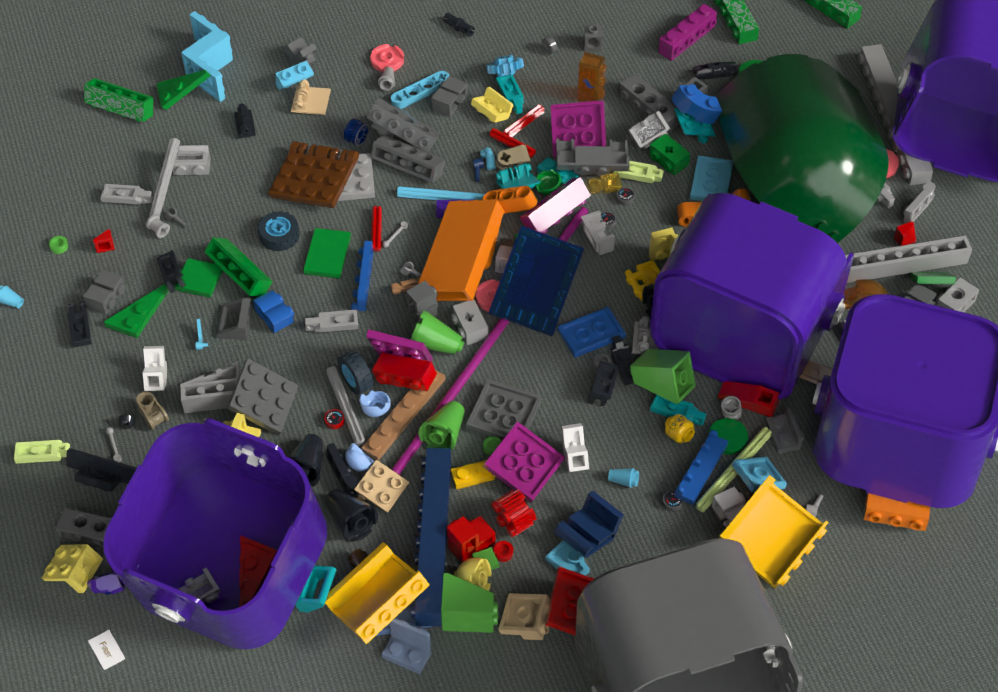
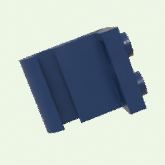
[554,491,624,558]

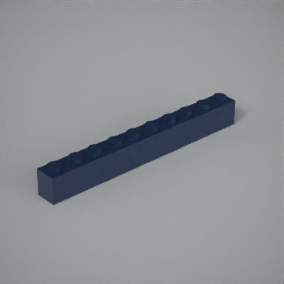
[411,448,451,627]

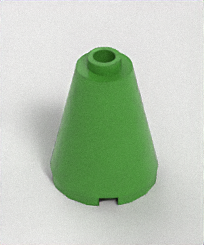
[411,310,465,355]
[418,401,465,451]

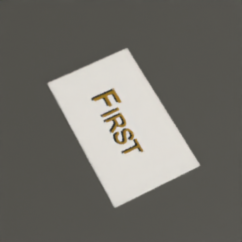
[88,630,125,670]

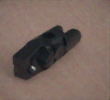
[692,62,738,79]

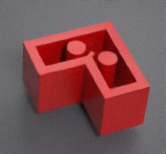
[447,516,496,563]

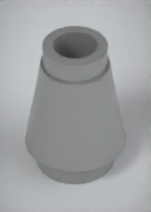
[378,67,395,91]

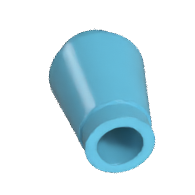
[0,285,24,309]
[608,468,639,488]

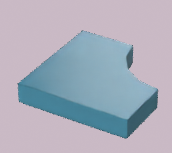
[545,541,590,575]

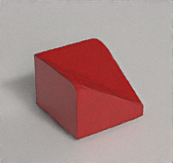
[894,221,916,246]
[93,229,115,253]

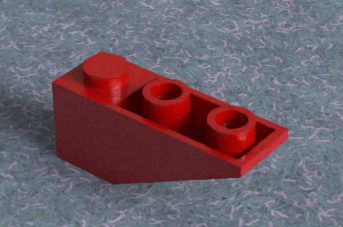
[717,381,779,417]

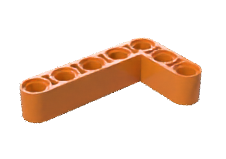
[482,186,537,270]

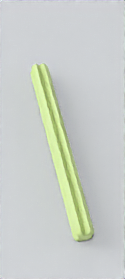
[696,427,772,512]

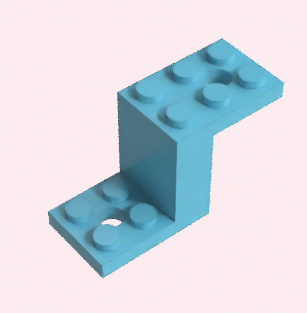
[181,11,233,102]

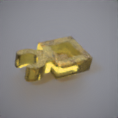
[589,172,622,193]

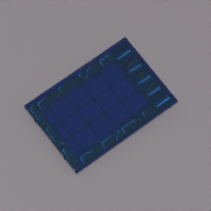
[488,225,584,336]

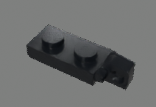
[611,336,636,386]

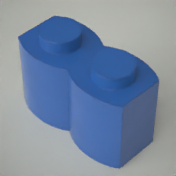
[253,290,294,333]

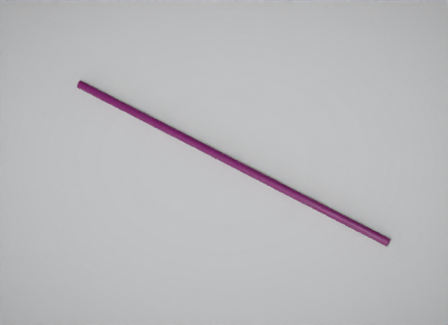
[391,207,588,475]

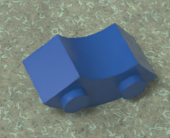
[671,84,722,124]

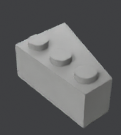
[180,361,240,413]

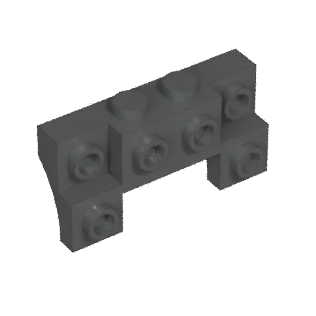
[556,139,629,176]

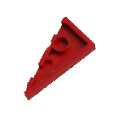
[239,536,278,607]

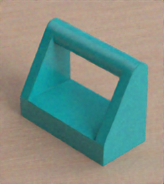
[295,566,336,613]

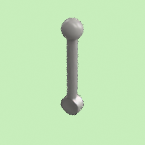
[382,221,408,248]
[106,427,122,462]

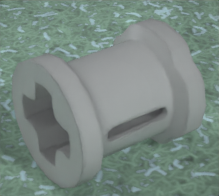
[145,215,170,238]

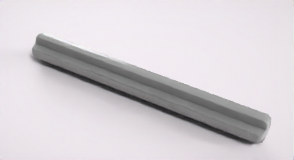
[149,138,180,217]
[326,366,365,446]

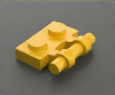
[624,260,660,302]

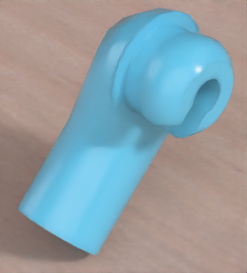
[480,147,496,170]

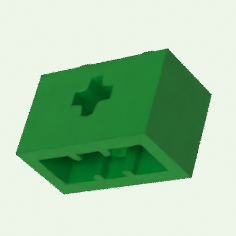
[649,134,690,176]

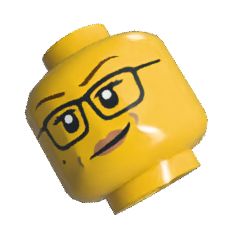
[665,414,695,443]

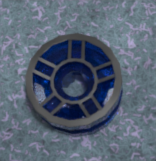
[343,118,369,146]

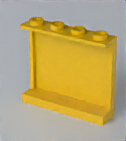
[719,475,829,589]
[325,542,429,644]

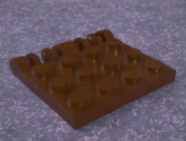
[268,141,359,208]

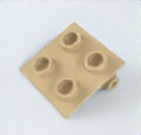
[291,79,331,115]
[354,460,409,513]

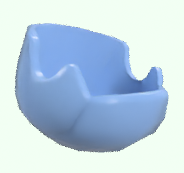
[359,390,391,417]
[345,443,374,472]

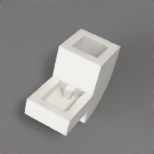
[143,346,167,391]
[562,423,589,472]

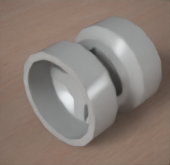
[721,396,742,420]

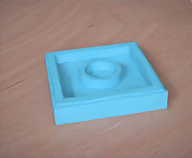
[732,457,787,493]

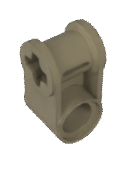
[495,145,531,170]
[136,392,169,430]

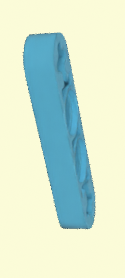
[391,71,450,109]

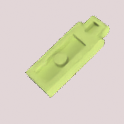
[613,161,664,183]
[14,440,70,464]

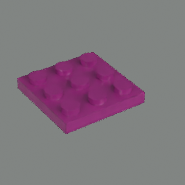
[551,101,606,158]
[366,329,433,361]
[483,422,566,503]

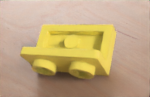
[471,87,513,122]

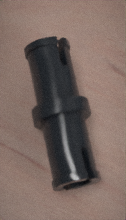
[443,13,475,36]

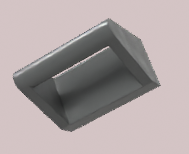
[217,298,252,340]

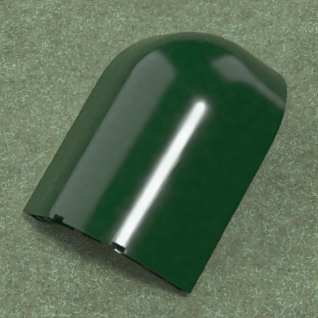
[714,54,889,244]

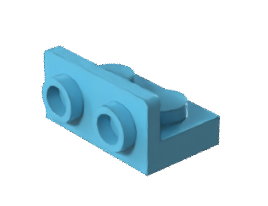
[275,61,314,90]

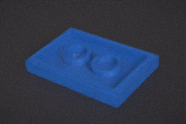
[558,307,626,358]

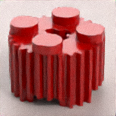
[491,489,537,537]

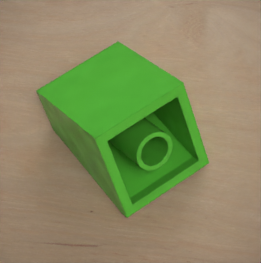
[630,349,696,404]
[441,573,498,633]

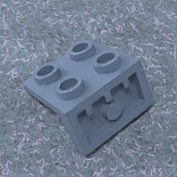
[382,618,432,674]

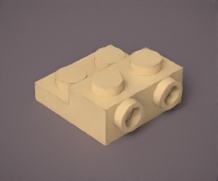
[498,593,550,640]

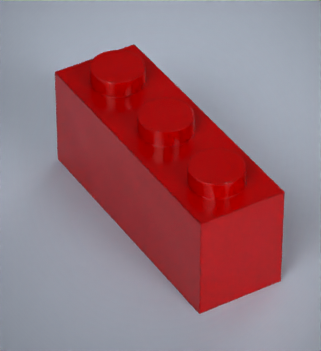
[372,353,437,391]

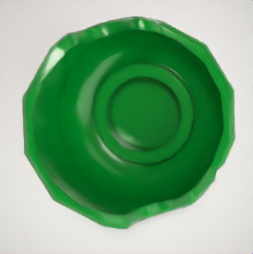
[535,169,562,196]

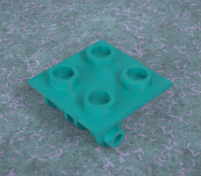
[674,108,716,144]
[495,163,540,189]

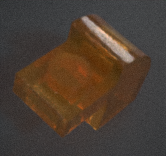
[843,279,887,309]

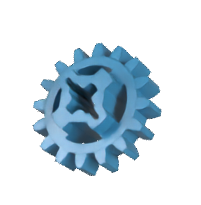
[486,55,524,77]

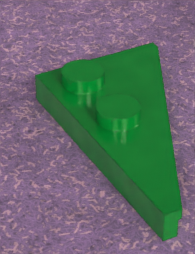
[156,70,211,110]
[104,284,169,338]

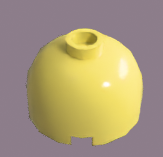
[454,557,491,591]

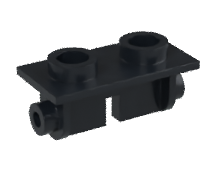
[234,103,256,138]

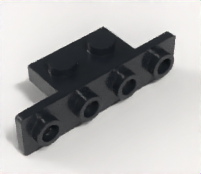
[66,448,137,492]

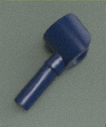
[473,158,484,182]

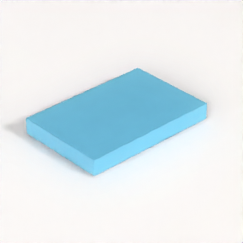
[690,155,733,201]

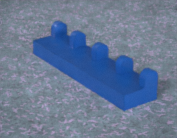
[351,241,373,311]
[674,430,728,505]

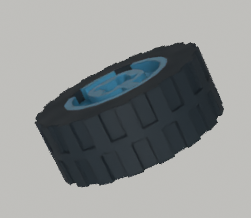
[258,211,300,251]
[337,350,374,395]

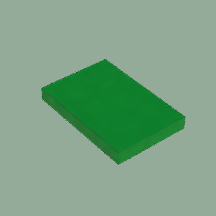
[303,228,351,279]

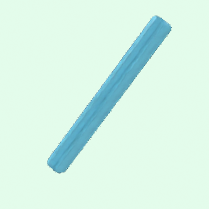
[397,186,485,200]

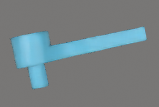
[195,319,208,350]

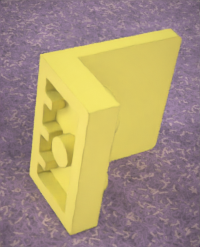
[649,228,678,261]
[42,544,103,593]

